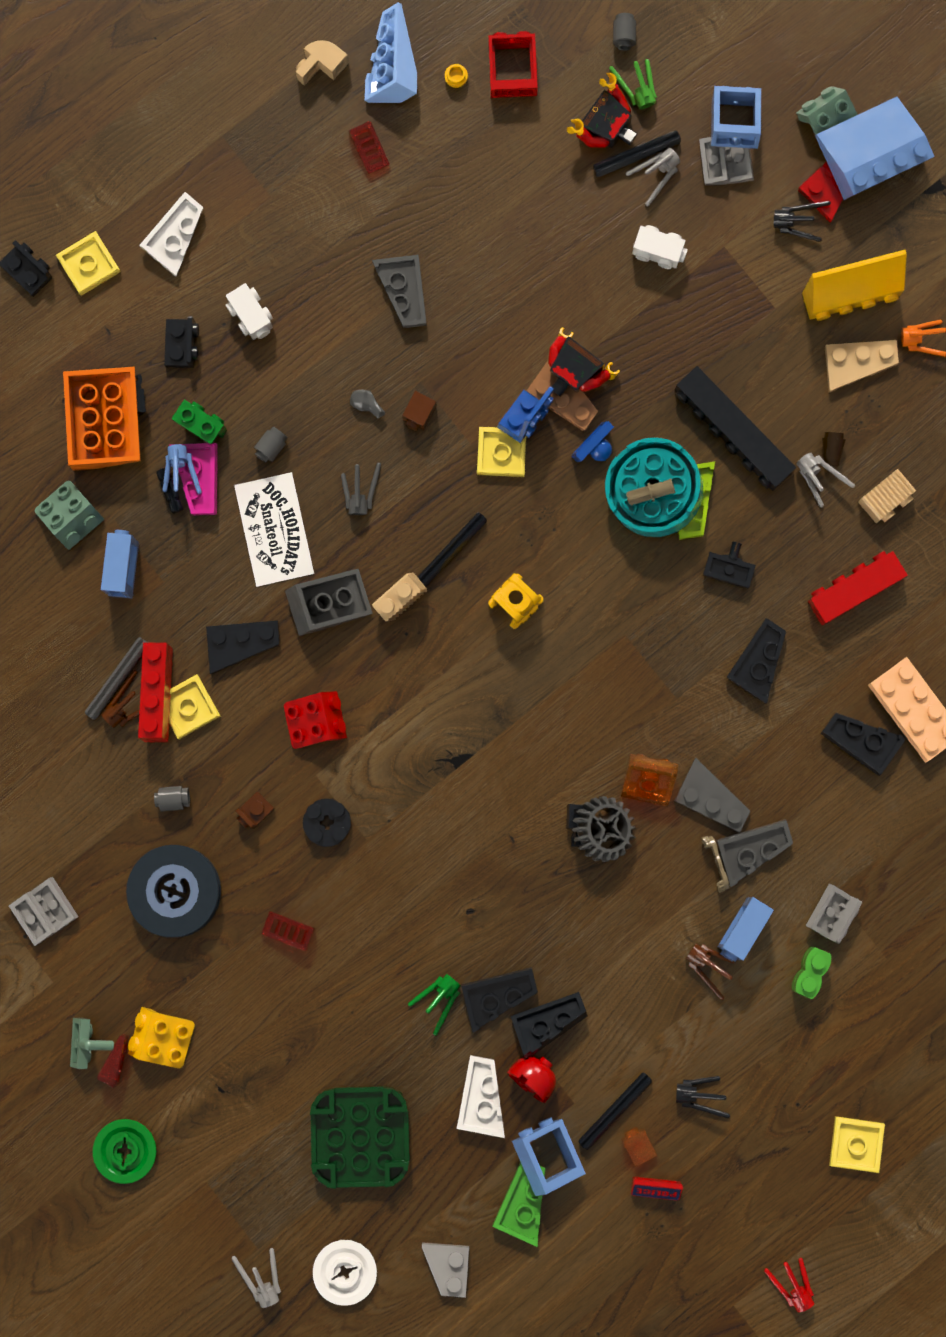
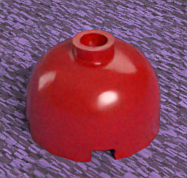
[507,1056,556,1104]

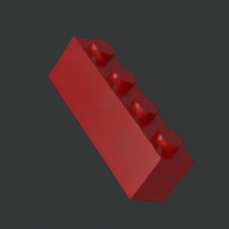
[808,551,908,626]
[138,643,173,742]

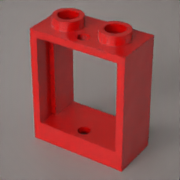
[488,31,538,98]

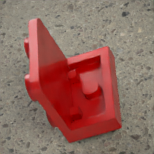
[284,691,347,749]

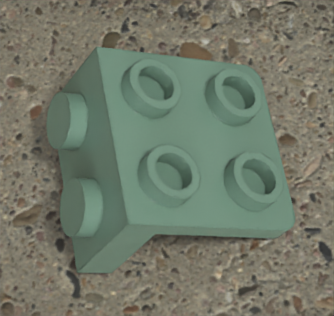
[796,86,858,135]
[35,481,104,550]

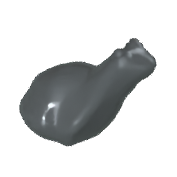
[350,389,385,418]

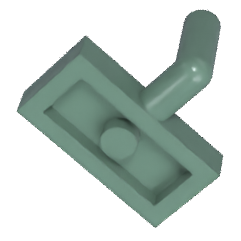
[70,1018,114,1069]

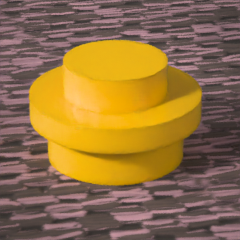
[445,64,468,88]

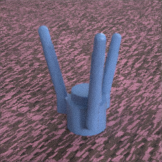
[163,444,202,494]

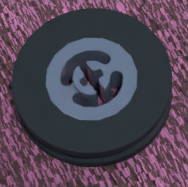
[126,845,221,937]

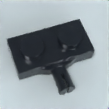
[702,542,756,589]

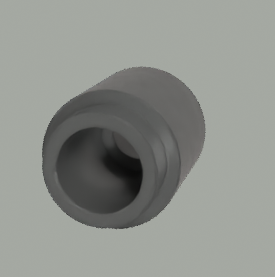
[613,13,636,51]
[254,427,288,463]
[154,786,190,812]

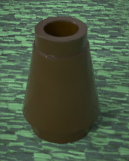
[822,432,846,467]

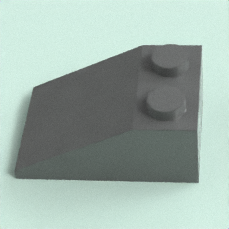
[285,569,373,636]

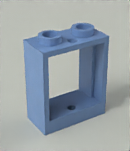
[711,86,761,149]
[101,530,139,598]
[717,897,774,962]
[512,1117,586,1196]

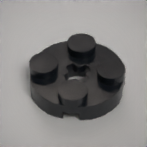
[303,799,351,847]

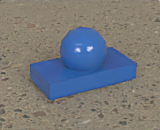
[571,421,614,462]

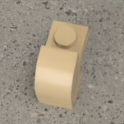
[296,40,349,86]

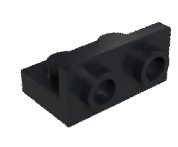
[0,240,53,297]
[164,316,199,368]

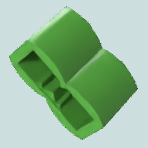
[792,947,831,999]

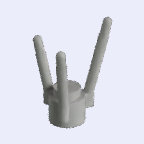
[626,148,680,206]
[796,453,855,508]
[232,1248,281,1308]

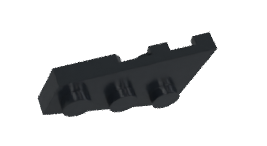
[206,620,280,675]

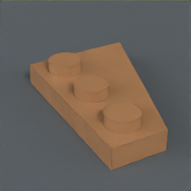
[527,359,598,432]

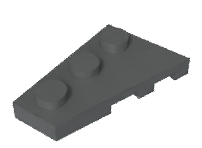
[372,255,427,328]
[674,758,750,833]
[716,820,793,887]

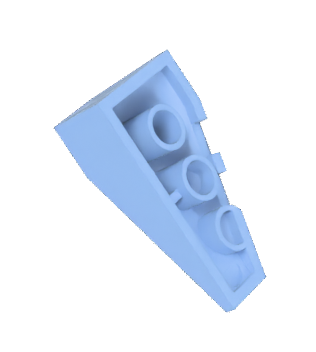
[365,2,417,103]

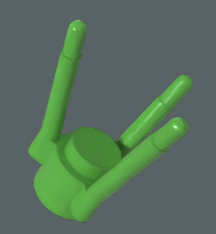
[609,59,657,109]

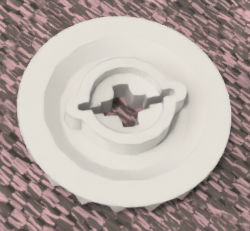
[313,1240,377,1305]

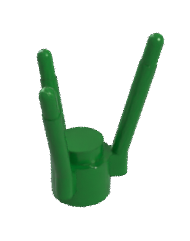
[408,974,461,1036]

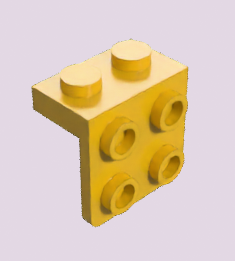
[128,1007,195,1068]

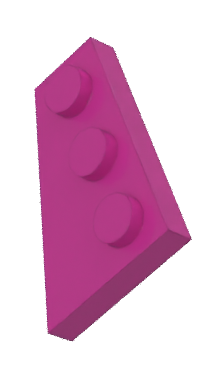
[169,443,217,515]

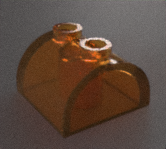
[621,754,678,806]

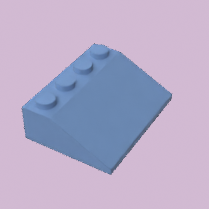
[815,97,935,200]

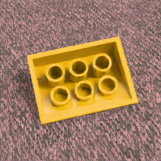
[802,250,907,321]

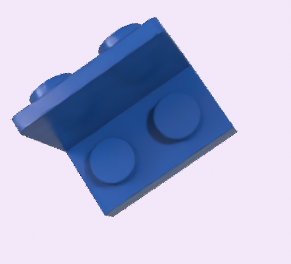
[497,386,554,443]

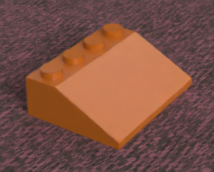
[63,367,141,471]

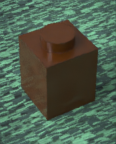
[402,391,437,431]

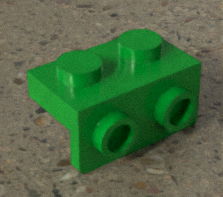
[172,399,227,444]

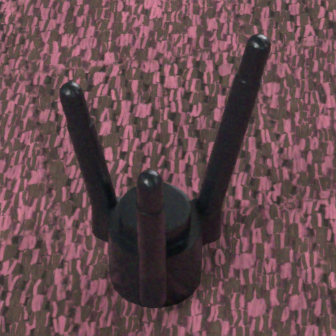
[774,201,831,242]
[676,1076,730,1118]

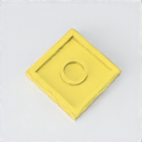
[56,231,121,296]
[477,427,526,477]
[169,674,221,739]
[829,1116,885,1173]

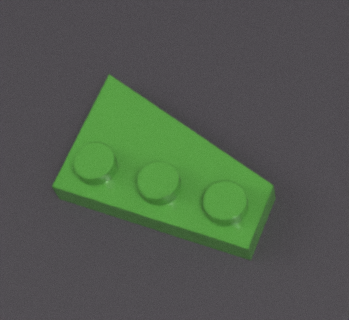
[492,1161,545,1247]

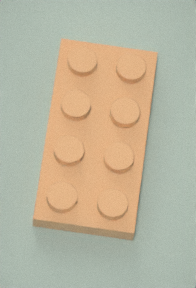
[868,657,946,763]

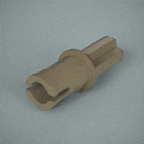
[626,479,676,505]

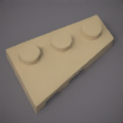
[825,340,899,393]

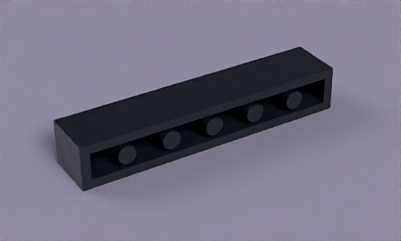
[675,366,797,491]

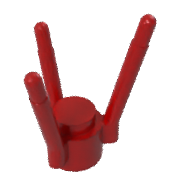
[764,1258,814,1313]

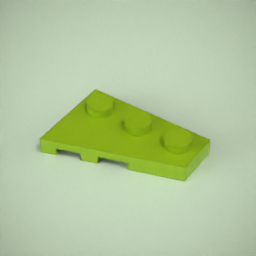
[678,461,715,540]

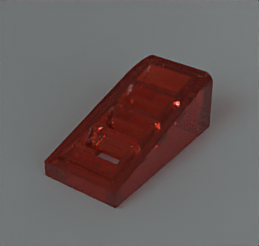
[348,121,390,174]
[261,911,315,951]
[97,1034,129,1088]

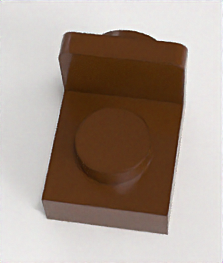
[236,791,275,829]

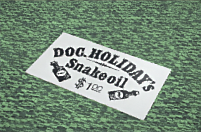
[234,472,314,587]

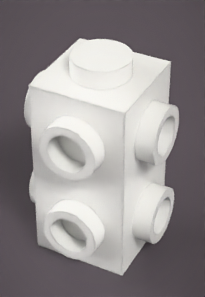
[632,225,688,269]
[226,283,273,340]

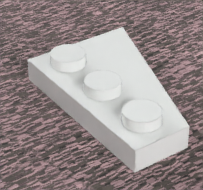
[140,192,203,277]
[457,1055,505,1138]

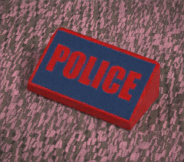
[631,1176,683,1201]

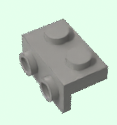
[806,884,862,944]

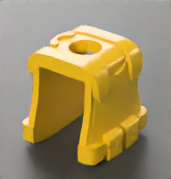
[488,573,543,629]

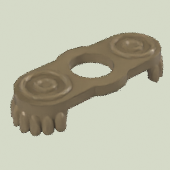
[701,836,730,893]

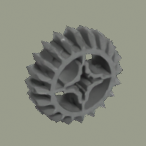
[572,796,636,862]

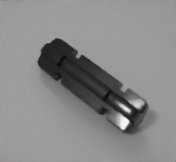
[156,468,183,514]

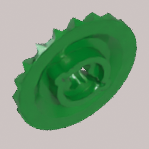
[93,1119,157,1184]

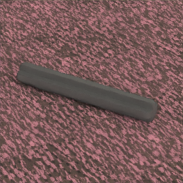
[85,637,148,720]

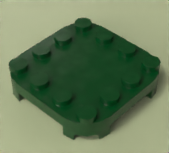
[310,1086,410,1189]

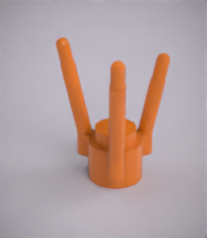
[901,320,946,357]

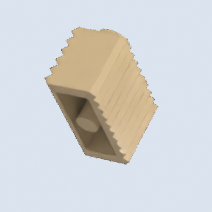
[858,469,916,523]
[372,573,427,621]

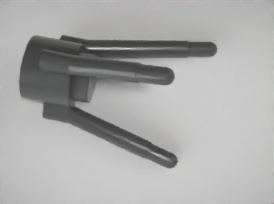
[341,462,381,515]

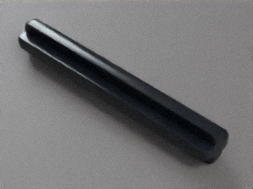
[593,130,681,177]
[418,512,487,587]
[578,1073,652,1150]

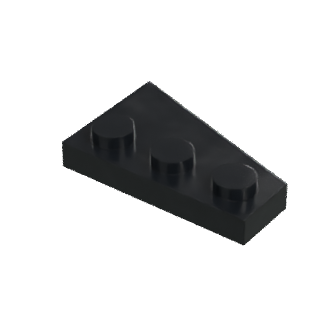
[726,618,786,704]
[820,713,907,776]
[461,967,538,1033]
[511,992,588,1059]

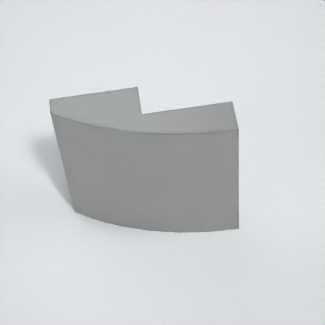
[699,137,754,185]
[9,877,79,946]

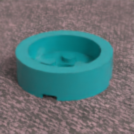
[605,438,704,537]

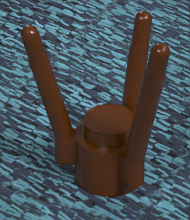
[101,670,140,728]
[685,943,735,1000]

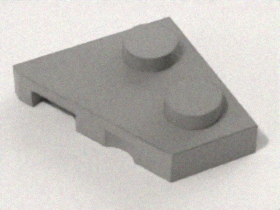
[422,1242,469,1298]

